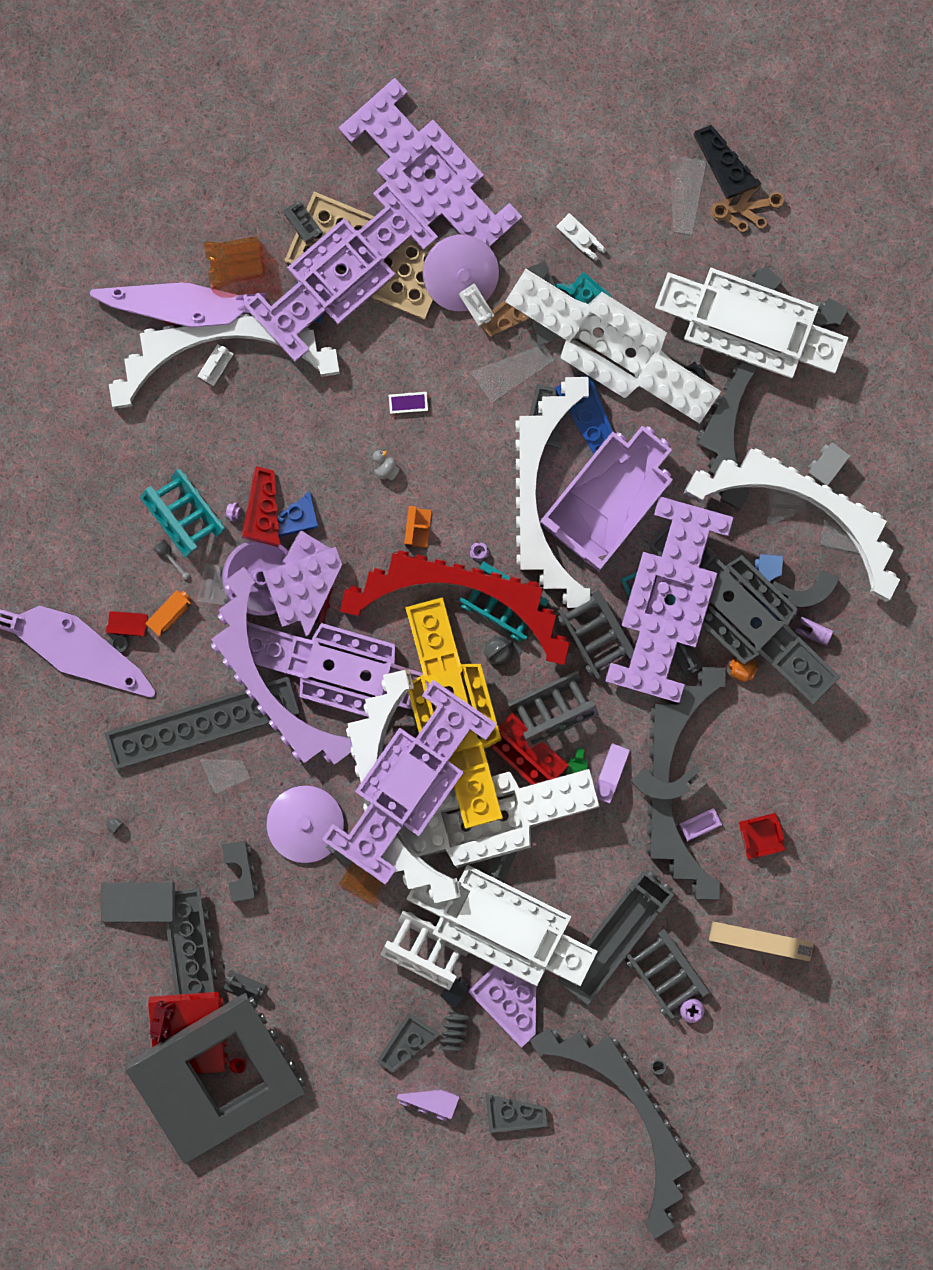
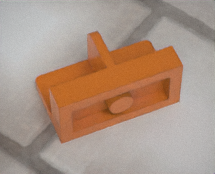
[404,506,431,548]

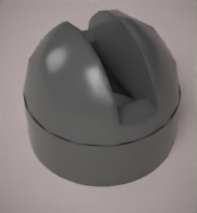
[107,818,123,835]
[651,1059,666,1076]

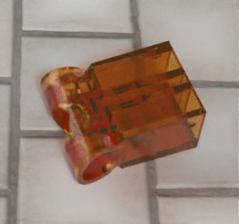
[203,236,265,290]

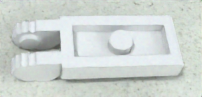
[556,213,607,262]

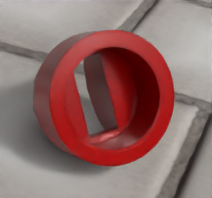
[229,1058,246,1073]

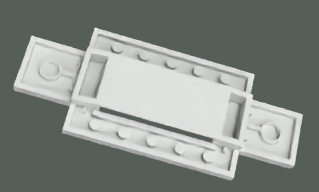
[655,267,848,379]
[407,865,597,987]

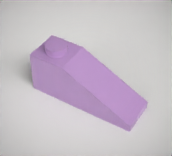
[595,743,630,804]

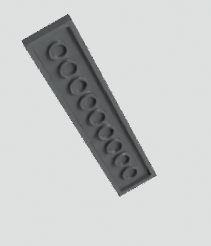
[104,677,300,770]

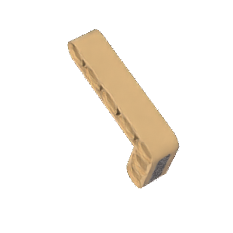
[709,921,814,962]

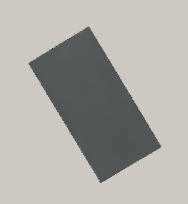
[101,883,175,922]

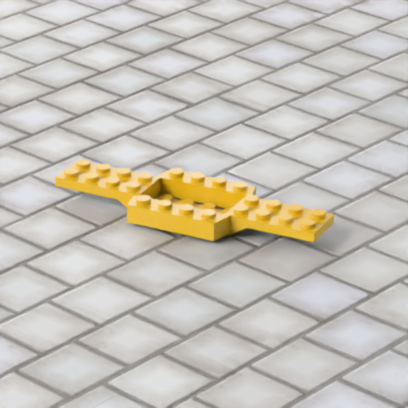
[405,597,503,829]

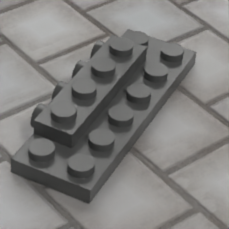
[165,888,218,995]

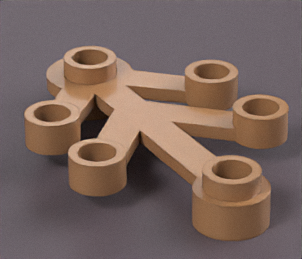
[711,187,784,233]

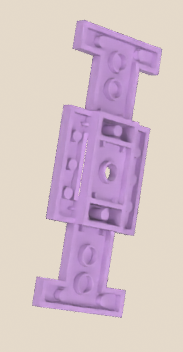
[338,78,522,247]
[244,181,438,362]
[606,496,734,703]

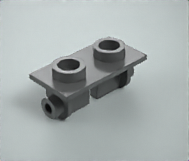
[674,642,702,676]
[486,852,517,882]
[223,970,266,1003]

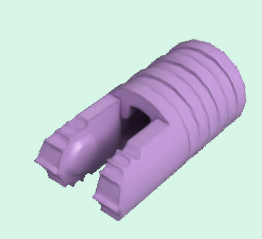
[795,617,833,646]

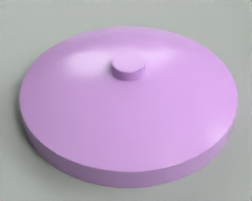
[423,235,499,311]
[222,540,288,616]
[267,786,344,863]

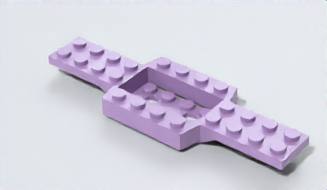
[246,622,454,717]

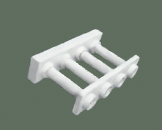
[380,911,468,990]

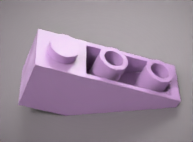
[397,1089,459,1121]

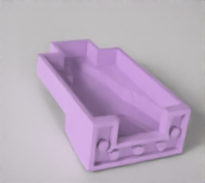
[540,426,673,572]

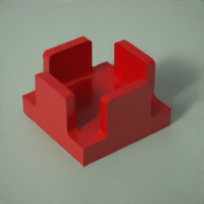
[738,813,785,860]

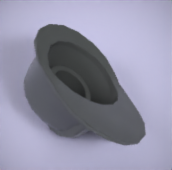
[484,635,523,669]

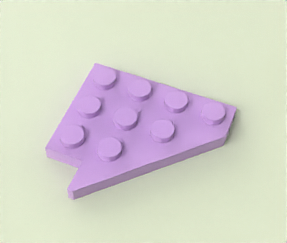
[263,547,342,636]
[468,966,536,1048]

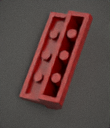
[490,713,569,785]

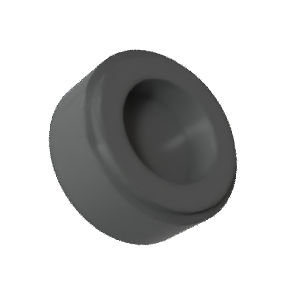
[109,634,129,653]

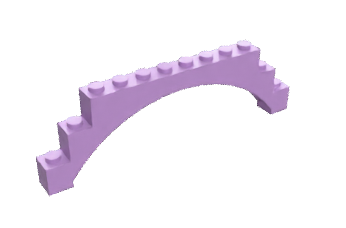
[211,567,356,765]

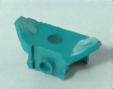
[555,271,612,304]

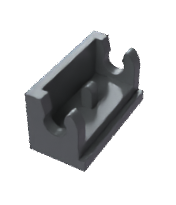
[283,201,323,245]

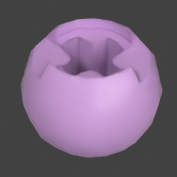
[680,999,705,1023]

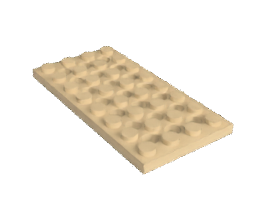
[284,192,438,320]

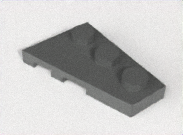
[377,1013,440,1072]
[485,1094,547,1133]

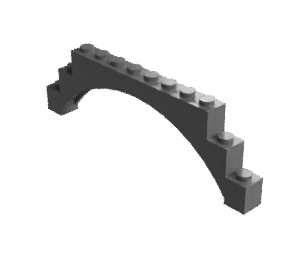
[696,298,849,511]
[646,667,726,899]
[529,1027,693,1239]

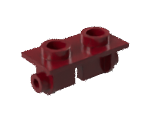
[149,1000,175,1043]

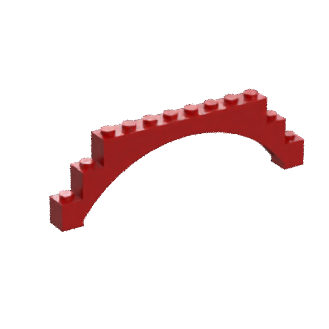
[340,550,571,665]

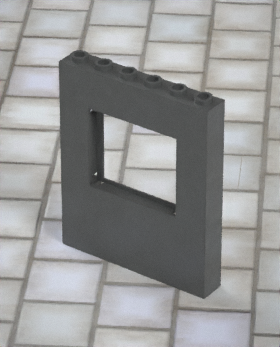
[124,993,306,1164]

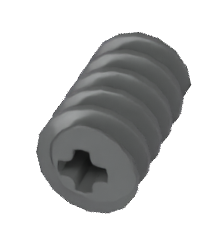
[439,1011,469,1053]

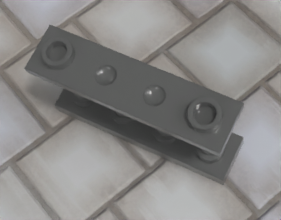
[557,588,634,679]
[508,671,599,748]
[625,929,709,1019]

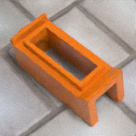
[145,590,192,638]

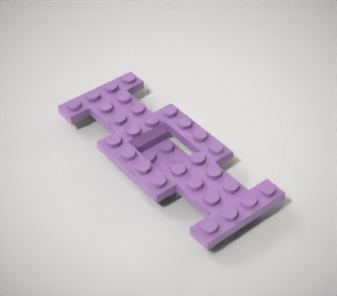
[322,680,497,885]

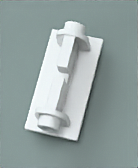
[459,283,494,326]
[198,344,234,386]

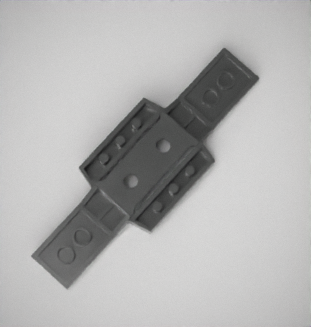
[649,521,841,705]

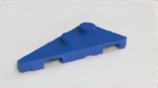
[277,491,318,537]

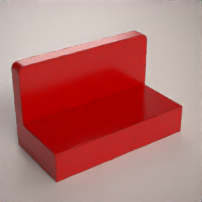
[106,611,147,637]

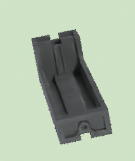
[558,870,674,1005]

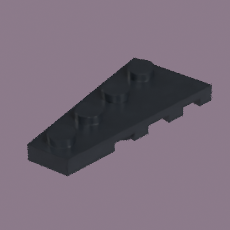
[693,125,761,199]

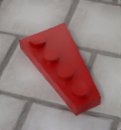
[241,466,280,547]

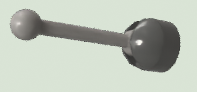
[153,539,190,580]

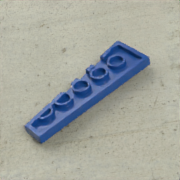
[555,375,612,454]

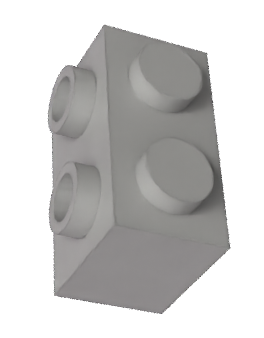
[807,442,850,486]

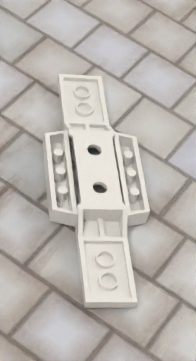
[505,269,721,424]
[399,769,600,868]

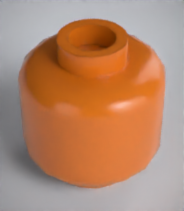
[729,657,758,683]

